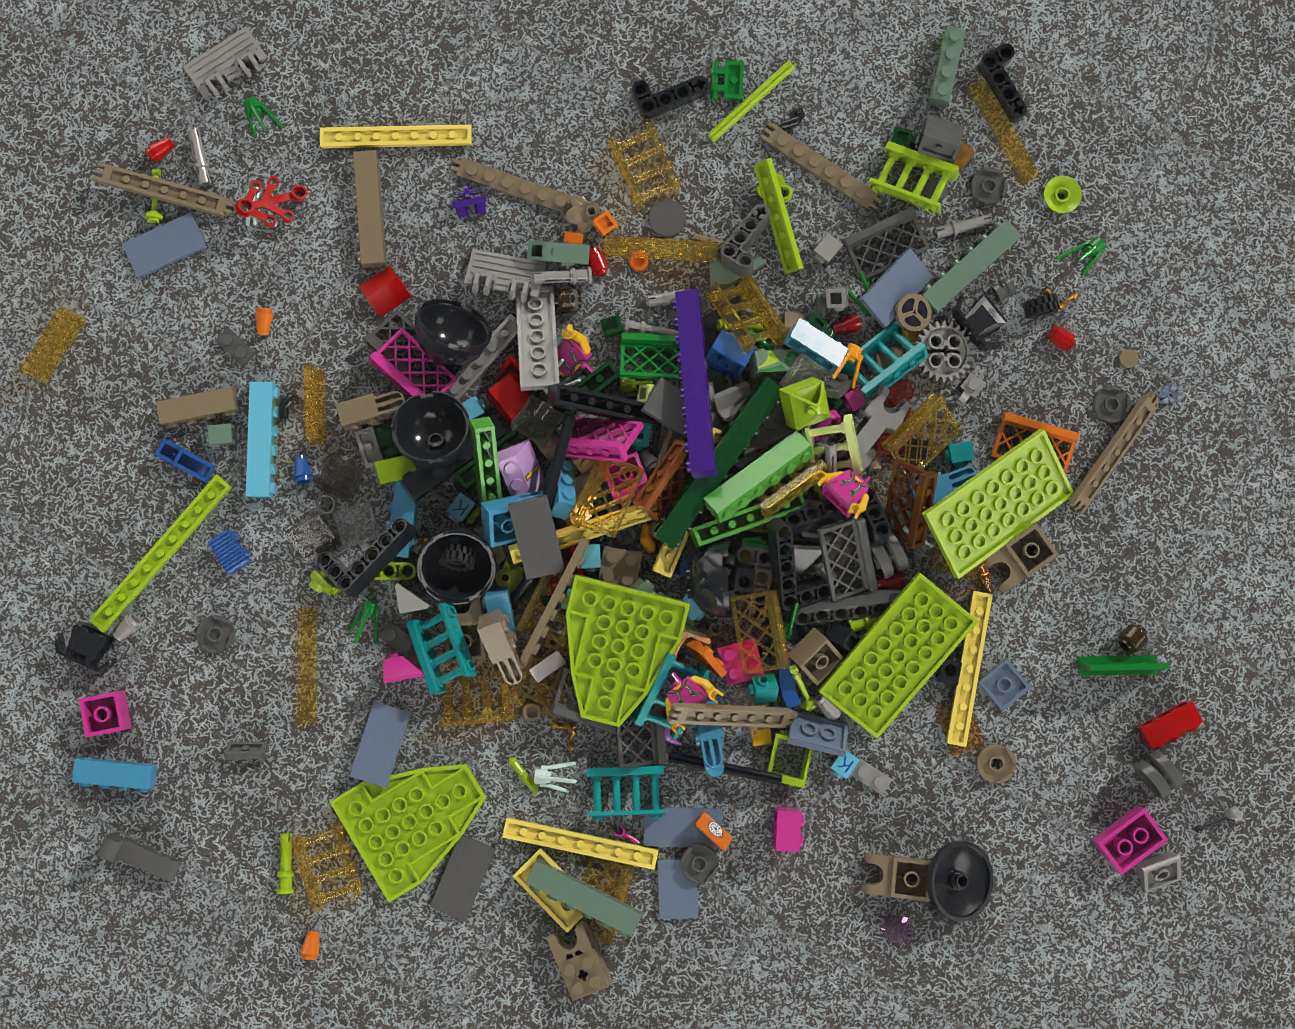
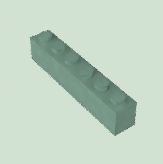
[921,219,1022,315]
[526,859,644,937]

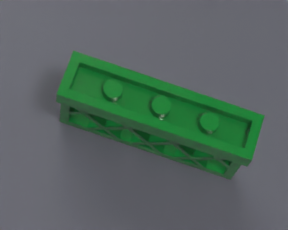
[620,332,682,381]
[1077,655,1170,676]

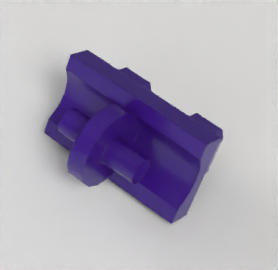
[452,185,487,218]

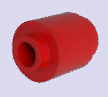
[587,247,610,277]
[1046,324,1076,351]

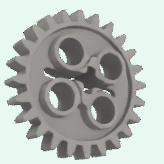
[913,320,974,383]

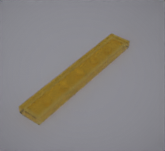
[967,78,1041,185]
[603,236,719,262]
[298,608,318,724]

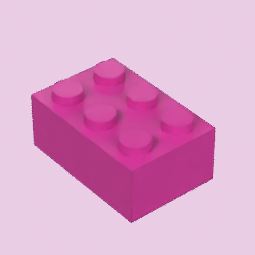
[1091,805,1168,875]

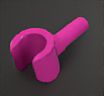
[614,825,639,845]

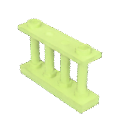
[802,414,864,499]

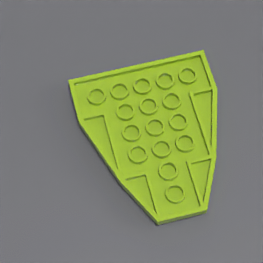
[566,574,690,727]
[330,764,487,903]

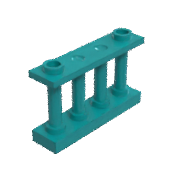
[840,320,929,400]
[406,603,477,694]
[631,652,710,740]
[586,766,666,820]

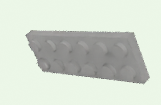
[516,286,560,391]

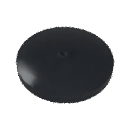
[927,841,993,922]

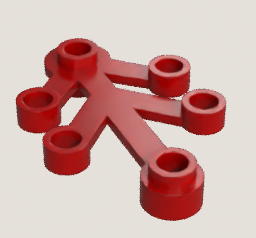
[235,176,307,228]

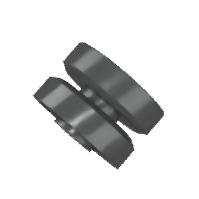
[869,532,909,580]
[1133,749,1185,800]

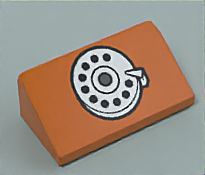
[695,812,732,851]

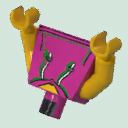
[557,324,594,377]
[812,470,870,519]
[665,672,724,734]

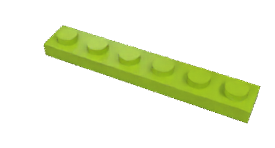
[753,158,803,275]

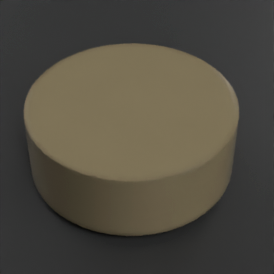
[1118,349,1139,369]
[522,702,542,722]

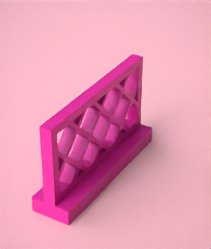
[369,328,458,398]
[554,417,644,462]

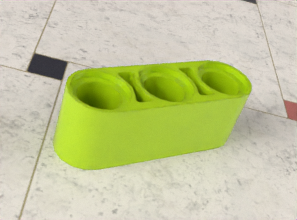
[374,562,418,580]

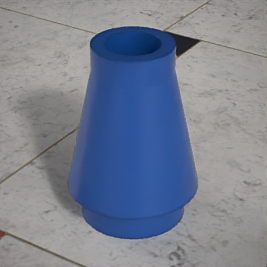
[294,455,313,484]

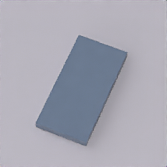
[122,212,208,279]
[859,248,933,328]
[349,702,411,788]
[643,806,722,848]

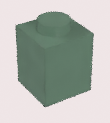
[205,423,236,446]

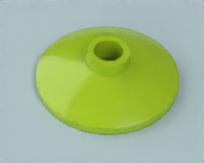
[1043,176,1082,213]

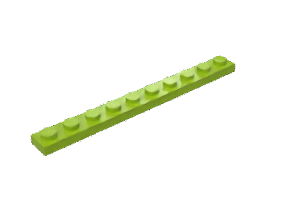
[89,474,232,633]

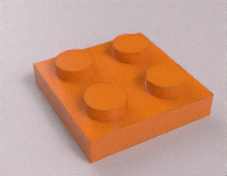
[683,638,727,678]

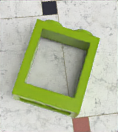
[766,730,812,788]

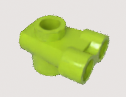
[309,570,340,596]

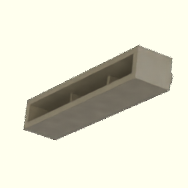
[351,150,387,268]

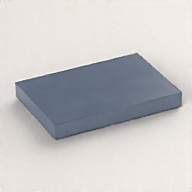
[787,710,849,757]
[658,858,698,919]

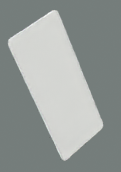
[529,651,566,682]

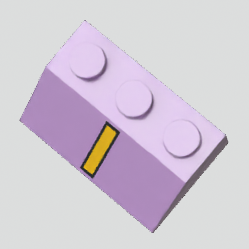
[497,439,546,496]

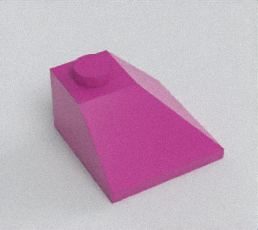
[383,653,424,683]

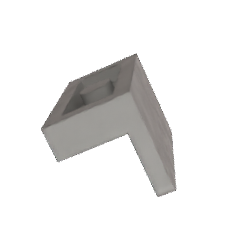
[712,381,751,421]

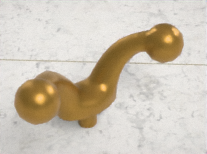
[1044,289,1079,312]
[550,721,578,751]

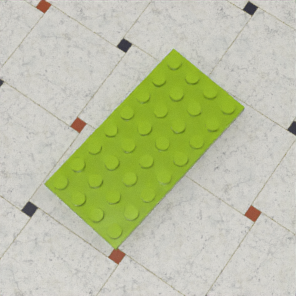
[922,429,1074,579]
[818,572,979,739]

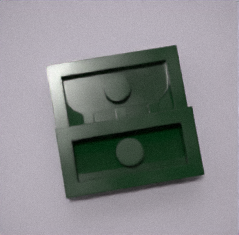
[740,532,769,549]

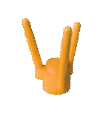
[830,343,864,389]

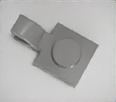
[955,372,986,406]

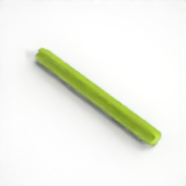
[708,61,794,142]

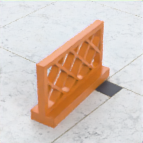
[991,412,1080,474]

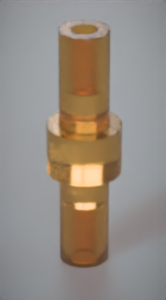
[978,560,994,594]

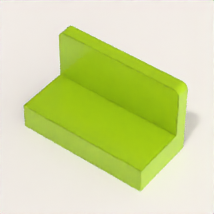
[373,456,416,485]

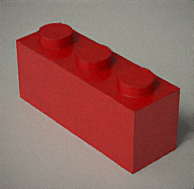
[1136,700,1203,750]

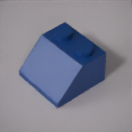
[706,330,755,382]

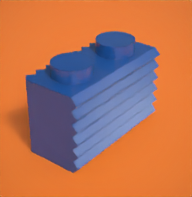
[208,529,251,574]

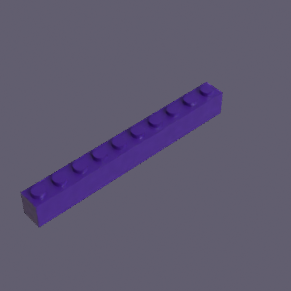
[673,289,717,479]

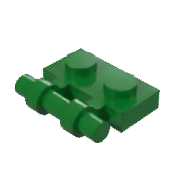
[709,61,744,101]

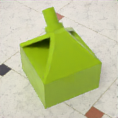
[779,377,831,431]

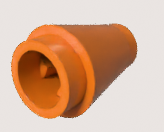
[255,307,274,335]
[300,930,319,960]

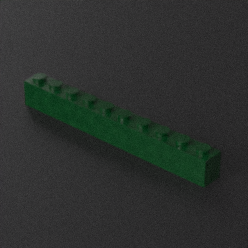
[454,359,620,491]
[650,376,781,549]

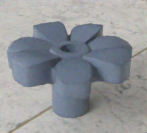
[1158,383,1184,404]

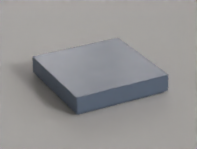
[977,657,1032,712]

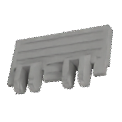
[183,26,267,99]
[464,249,547,303]

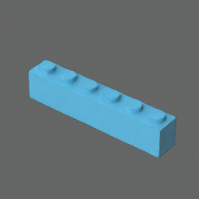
[246,382,280,498]

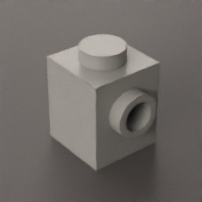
[812,233,843,266]
[826,287,849,311]

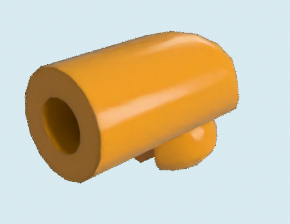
[640,524,656,553]

